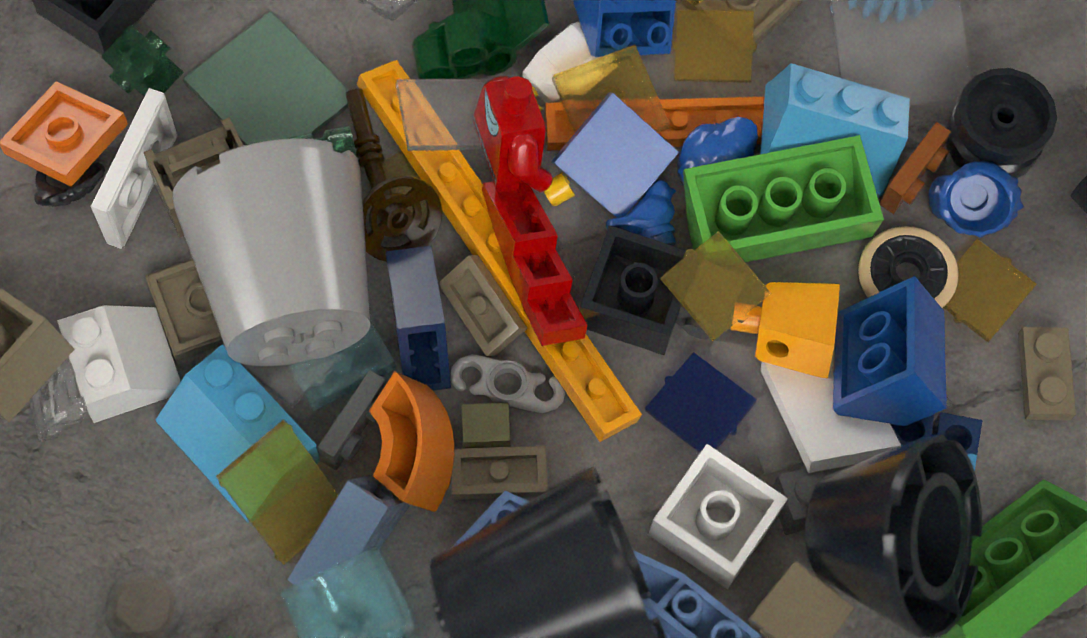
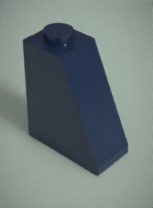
[386,246,451,391]

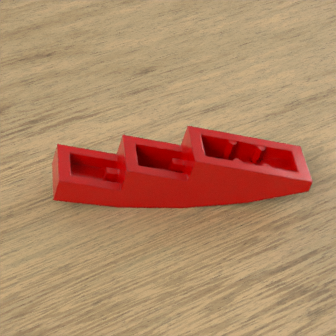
[482,181,588,346]

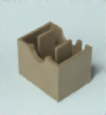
[143,117,243,238]
[748,561,855,638]

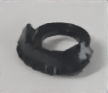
[34,162,105,207]

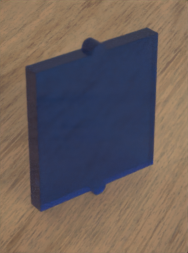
[645,352,757,453]

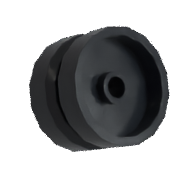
[946,68,1057,178]

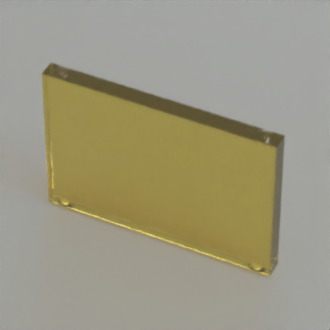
[216,420,339,565]

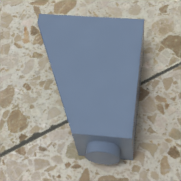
[288,474,411,607]

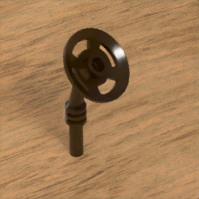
[345,88,442,262]

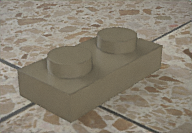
[438,255,527,357]
[1018,327,1076,420]
[452,446,548,500]

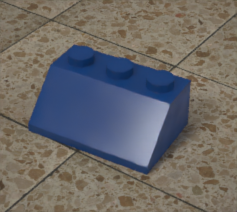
[833,276,947,426]

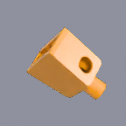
[730,282,840,379]

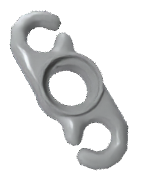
[450,354,566,414]

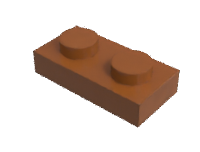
[879,122,951,214]

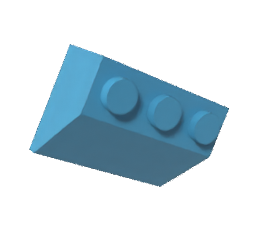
[760,63,910,198]
[155,344,320,523]

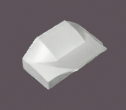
[522,22,618,103]

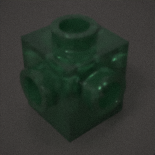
[101,24,183,97]

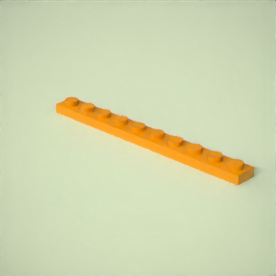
[357,60,642,442]

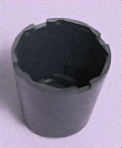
[430,466,666,638]

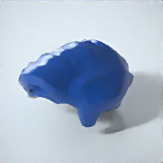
[677,117,758,185]
[928,161,1024,237]

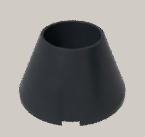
[805,435,982,638]

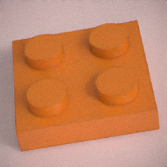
[0,81,128,187]

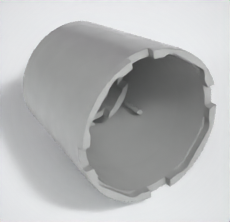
[172,139,370,366]

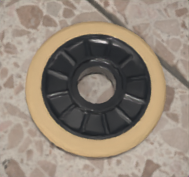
[858,226,958,308]

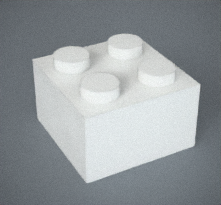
[648,444,788,589]

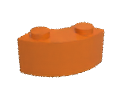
[369,371,454,513]

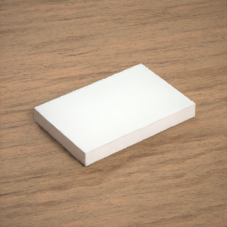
[91,88,177,249]
[760,347,901,473]

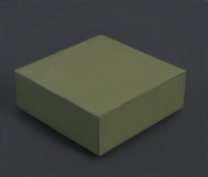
[461,403,510,448]

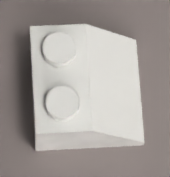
[57,305,181,423]

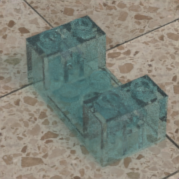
[280,546,415,638]

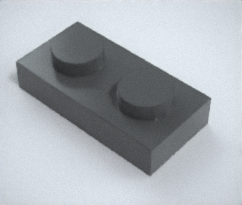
[317,370,386,471]

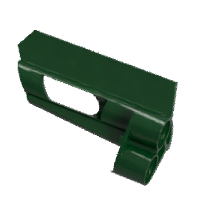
[412,0,549,86]

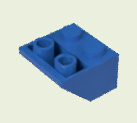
[573,0,676,57]

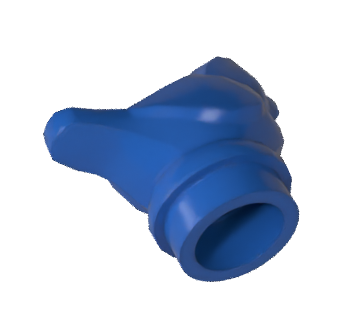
[605,180,677,246]

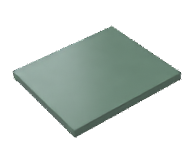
[183,11,349,146]

